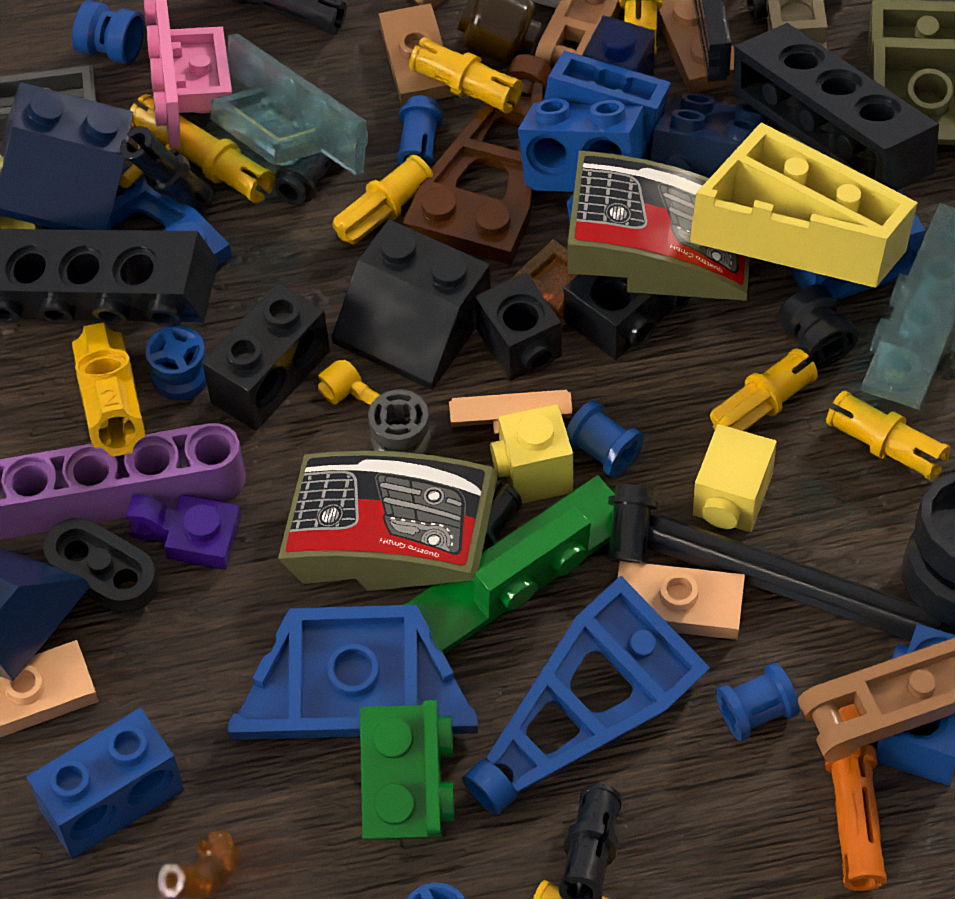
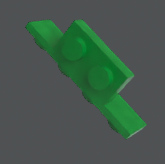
[404,475,615,654]

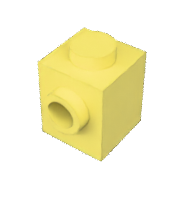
[490,404,573,504]

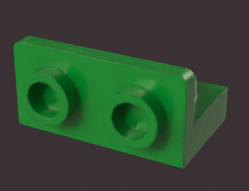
[360,700,455,841]

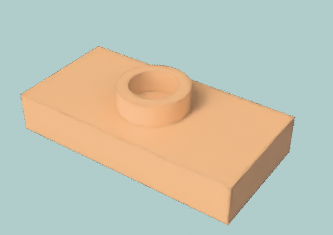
[449,390,572,434]
[617,561,745,640]
[0,640,99,738]

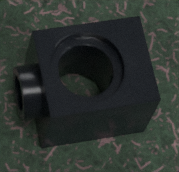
[475,272,562,381]

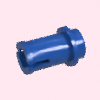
[397,96,443,167]

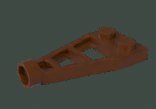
[403,54,552,265]

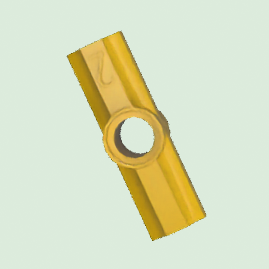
[72,322,145,457]

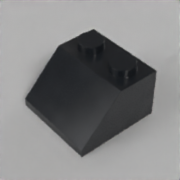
[332,219,491,390]

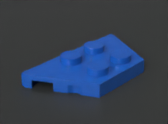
[228,605,478,740]

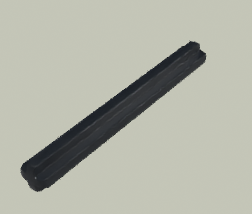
[647,513,942,641]

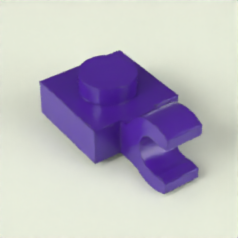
[126,495,241,570]

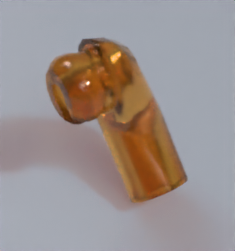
[157,830,241,898]

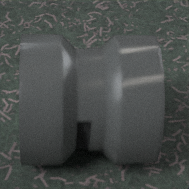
[368,389,432,455]

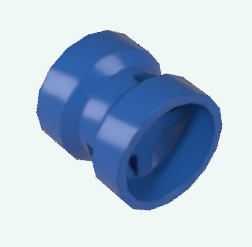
[72,0,145,65]

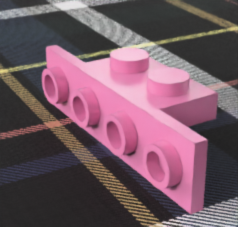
[144,0,233,148]

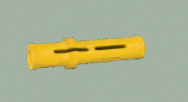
[130,94,275,203]

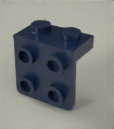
[650,93,780,178]

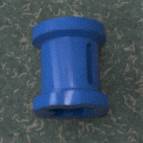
[566,400,645,479]
[716,662,800,741]

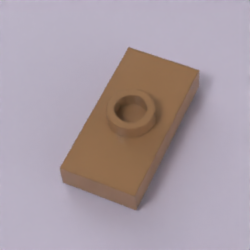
[378,3,455,107]

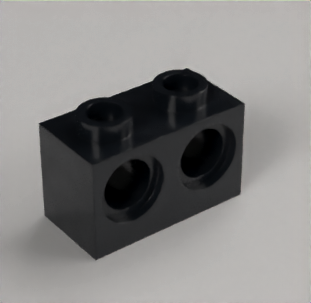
[564,274,691,360]
[202,283,330,431]

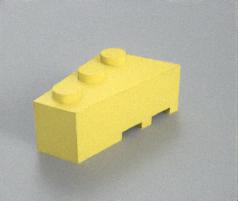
[690,123,918,288]

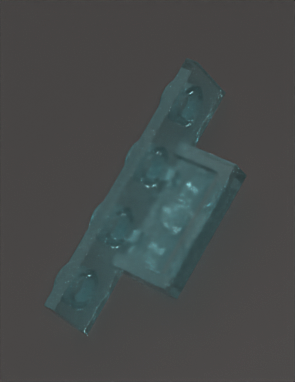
[211,33,368,175]
[861,203,955,410]

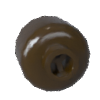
[457,0,542,64]

